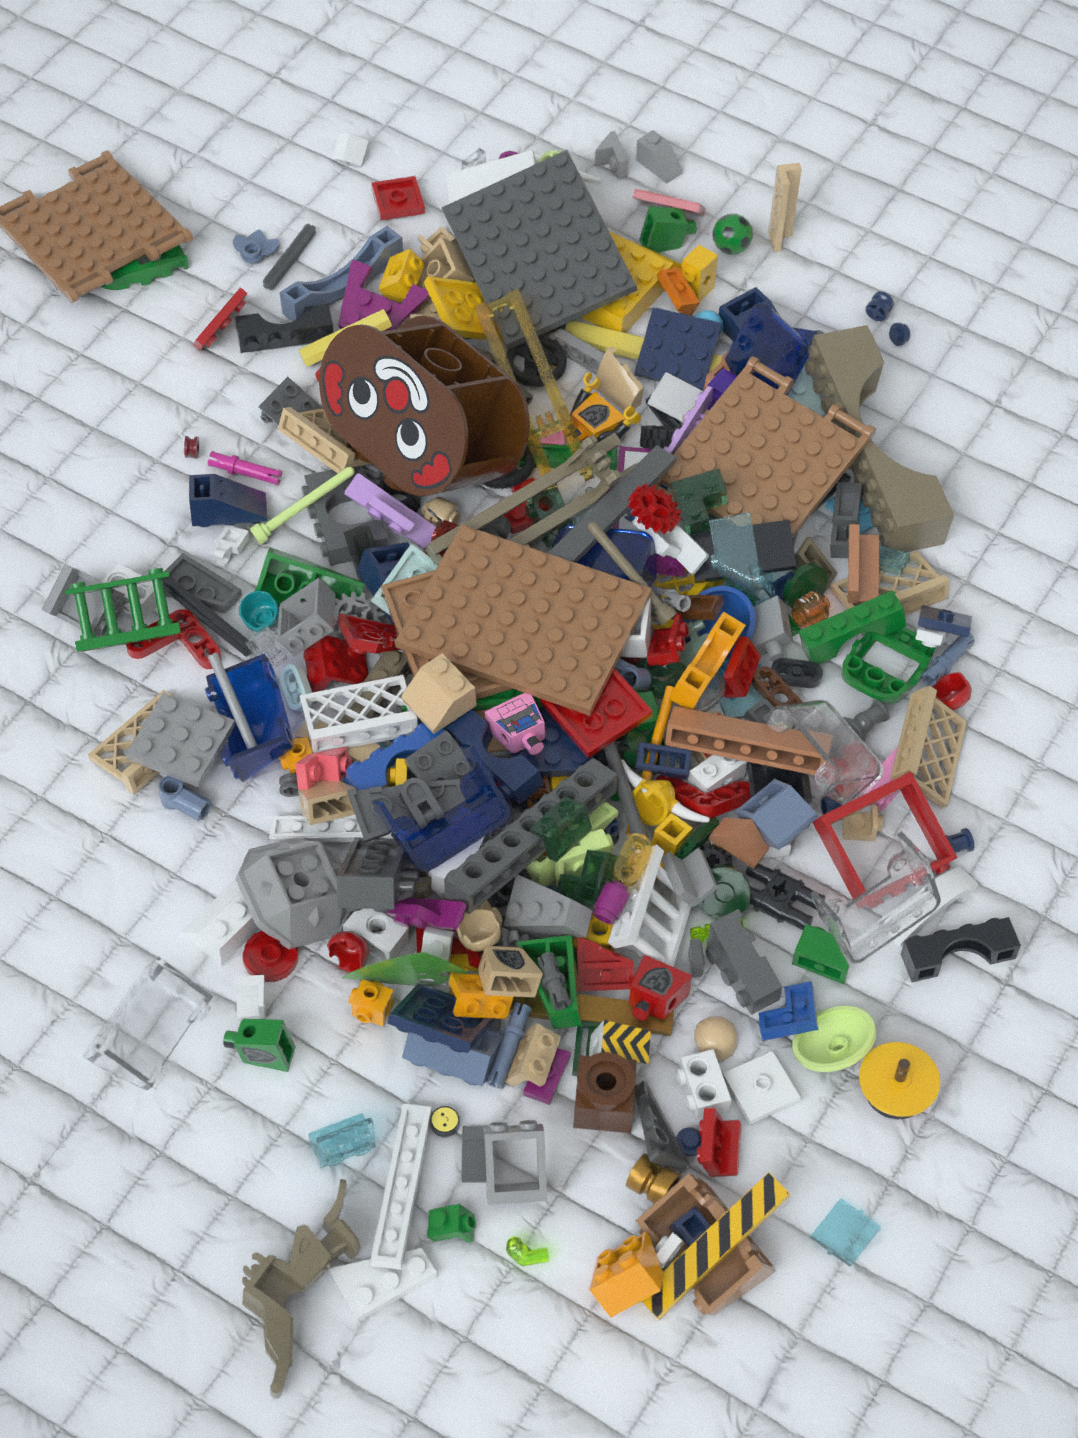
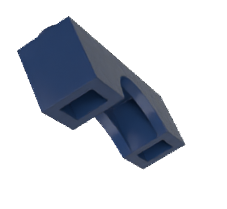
[446,709,544,804]

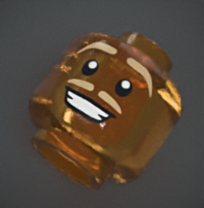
[791,591,830,628]

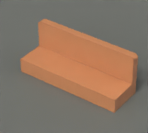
[848,524,879,603]

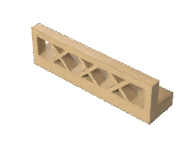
[768,163,802,252]

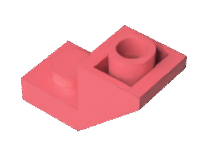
[295,747,352,790]

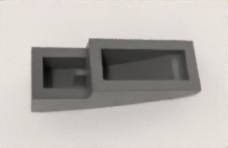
[830,482,862,558]

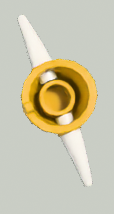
[621,760,710,826]

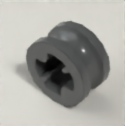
[279,773,299,797]

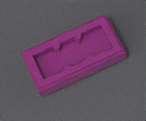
[523,1048,571,1105]

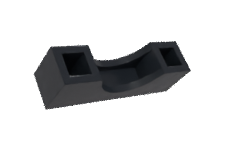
[235,304,334,353]
[901,917,1021,983]

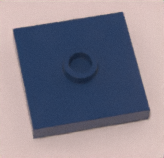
[918,605,972,637]

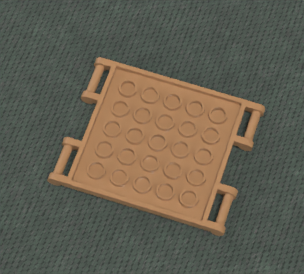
[0,150,193,303]
[654,356,876,538]

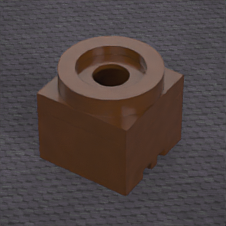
[573,1052,637,1133]

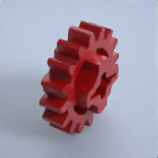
[628,484,681,535]

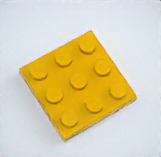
[424,276,504,342]

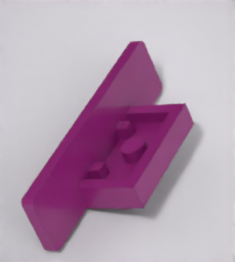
[385,898,467,930]

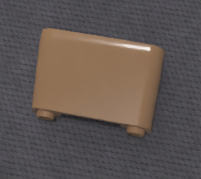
[635,1173,776,1316]

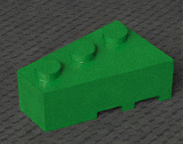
[516,935,582,1029]

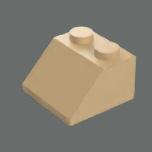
[418,237,474,290]
[401,653,476,734]

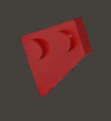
[576,937,634,991]

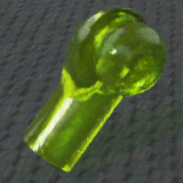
[506,1236,549,1266]

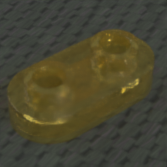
[613,833,652,887]

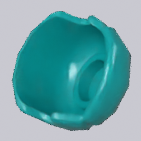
[238,590,279,632]

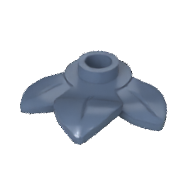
[233,229,279,263]

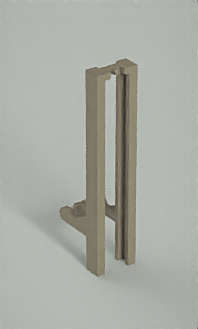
[425,433,637,565]

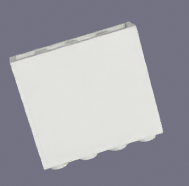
[447,150,538,246]

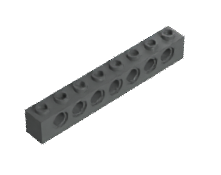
[444,758,618,914]

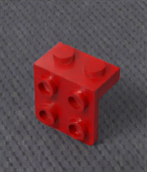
[303,635,369,693]

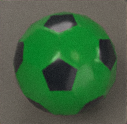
[712,214,753,255]

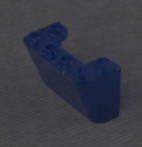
[205,653,295,782]

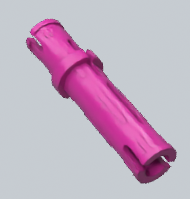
[208,451,282,486]

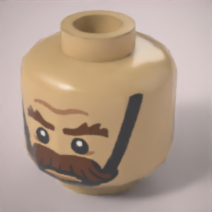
[421,496,460,533]

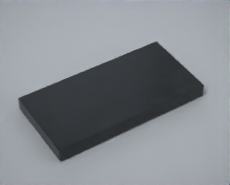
[689,520,796,584]

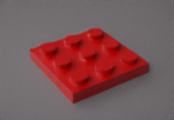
[540,668,652,758]

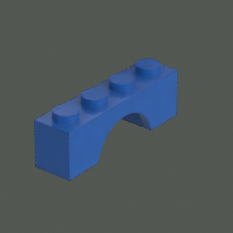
[345,722,445,790]

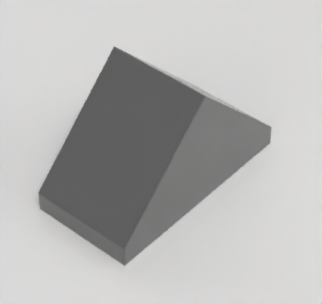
[462,1126,490,1183]

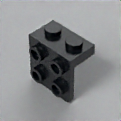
[747,762,812,804]

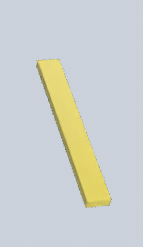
[565,321,722,372]

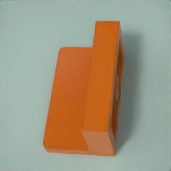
[657,267,700,316]

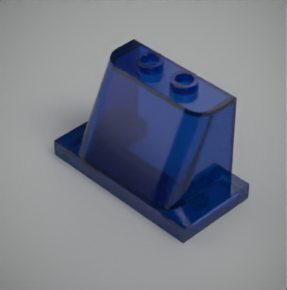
[724,303,818,396]

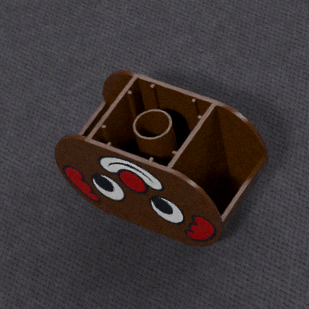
[319,315,530,496]

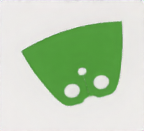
[342,952,469,986]

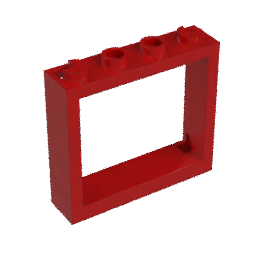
[812,772,957,910]

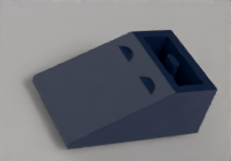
[719,287,798,366]
[189,474,268,527]
[357,542,410,625]

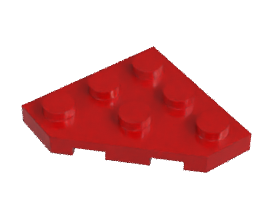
[336,613,401,654]

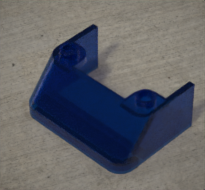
[371,743,510,871]

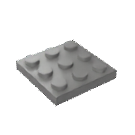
[126,693,235,787]

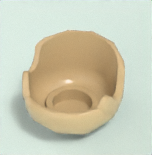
[457,909,501,952]
[694,1016,737,1061]

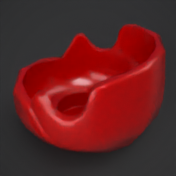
[933,672,972,710]
[327,931,369,973]

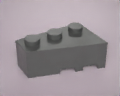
[705,909,782,1015]

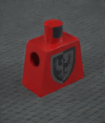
[628,955,692,1021]

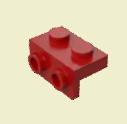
[646,613,689,666]
[697,1108,742,1177]

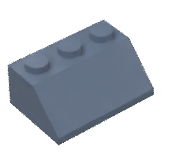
[402,1028,504,1086]

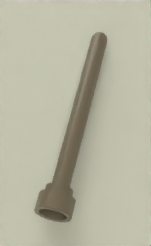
[588,522,677,625]

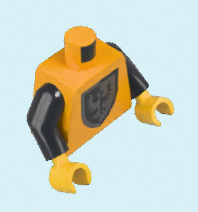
[566,372,641,445]

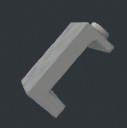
[41,564,125,637]

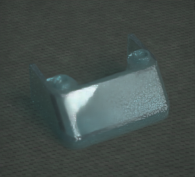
[709,512,776,604]

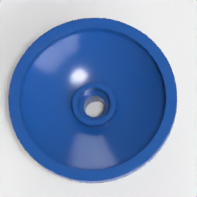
[683,586,756,660]

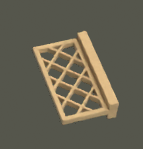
[278,407,372,473]
[830,550,950,615]
[890,685,967,808]
[88,690,175,794]

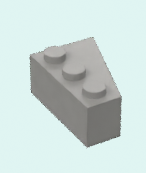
[503,874,592,937]

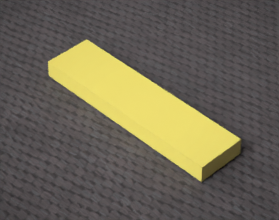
[298,309,392,367]

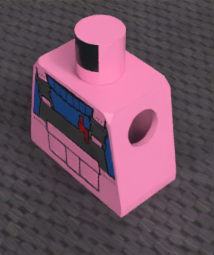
[485,693,545,755]

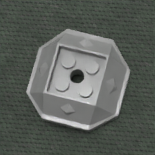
[235,837,350,949]

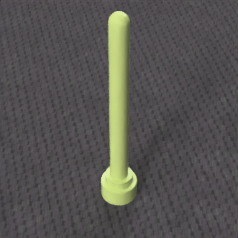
[249,467,355,545]

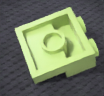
[555,829,614,892]

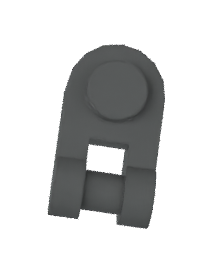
[401,778,445,830]

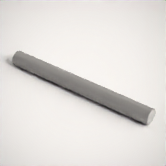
[208,653,259,754]

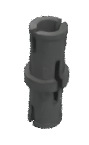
[537,952,571,1010]

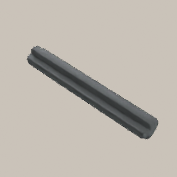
[263,223,316,290]

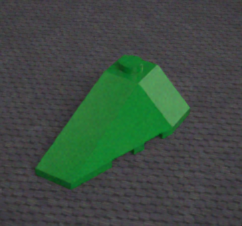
[255,547,365,606]

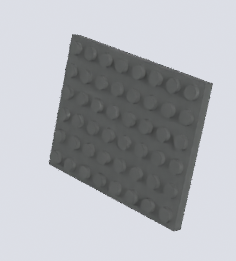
[441,150,638,350]

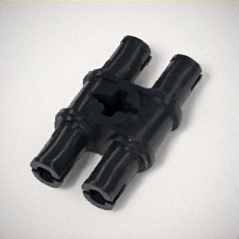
[745,863,826,930]

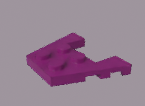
[338,259,431,331]

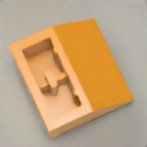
[590,1232,664,1318]

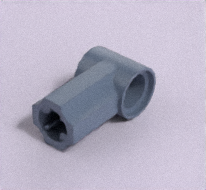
[615,658,651,691]
[159,775,212,822]

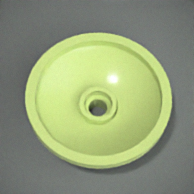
[792,1006,877,1072]

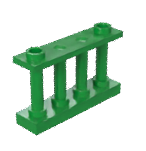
[65,568,181,653]

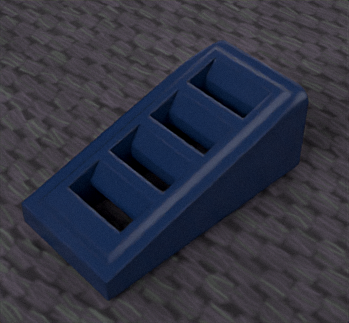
[635,742,692,780]

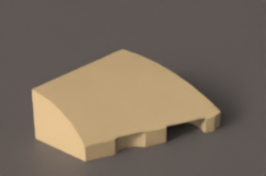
[596,346,644,410]

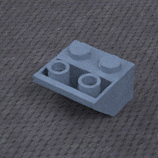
[735,779,818,850]

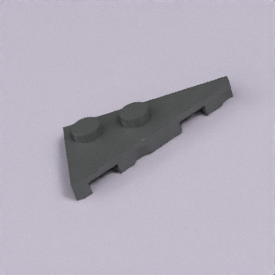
[635,1080,690,1170]

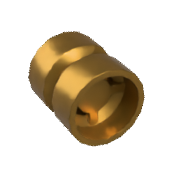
[625,1153,681,1204]

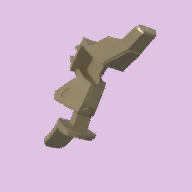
[242,1179,360,1399]

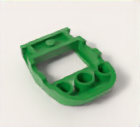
[100,245,189,290]
[841,627,936,704]

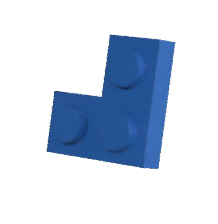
[759,981,819,1041]

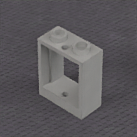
[277,578,335,656]
[483,1120,547,1205]

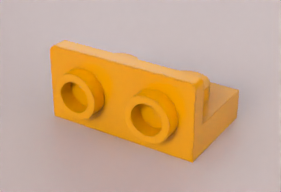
[448,973,514,1019]

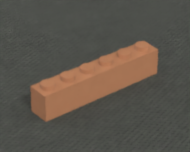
[665,706,832,777]

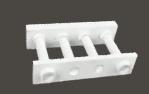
[608,845,691,967]

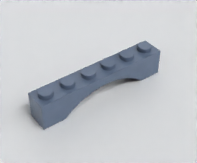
[279,226,403,321]

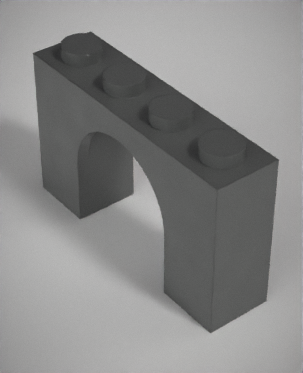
[301,466,388,566]

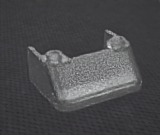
[811,831,941,964]

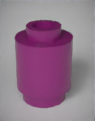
[593,881,630,925]

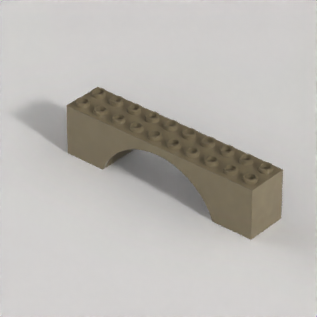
[805,325,954,556]

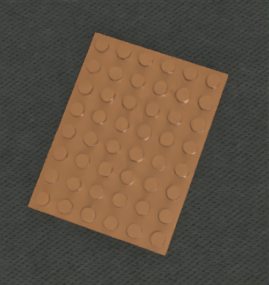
[395,524,652,716]

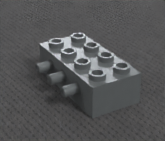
[337,837,422,912]

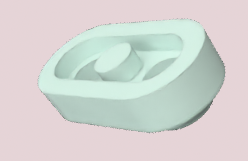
[280,664,312,712]

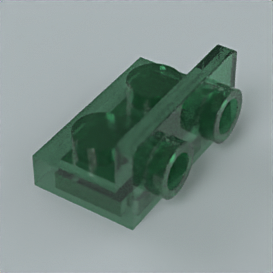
[530,797,592,862]

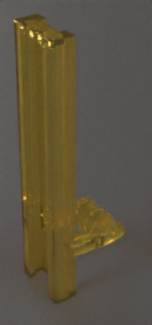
[474,289,594,496]

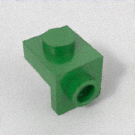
[427,1204,476,1242]

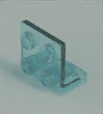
[308,1113,375,1168]

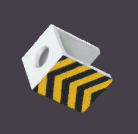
[589,1020,651,1076]

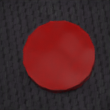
[243,931,298,982]

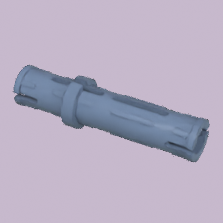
[921,633,975,687]
[486,1003,532,1089]

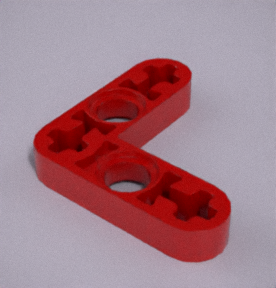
[126,609,221,669]
[656,775,752,818]

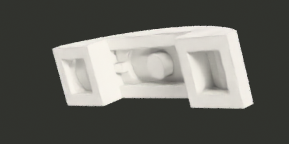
[881,866,979,946]

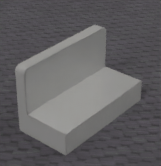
[661,848,718,907]

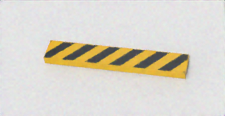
[641,1172,791,1320]

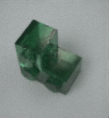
[671,468,728,534]
[556,850,628,911]

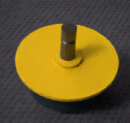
[859,1042,940,1119]

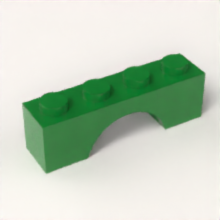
[799,590,907,665]

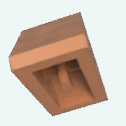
[709,818,769,869]

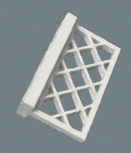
[300,675,418,753]

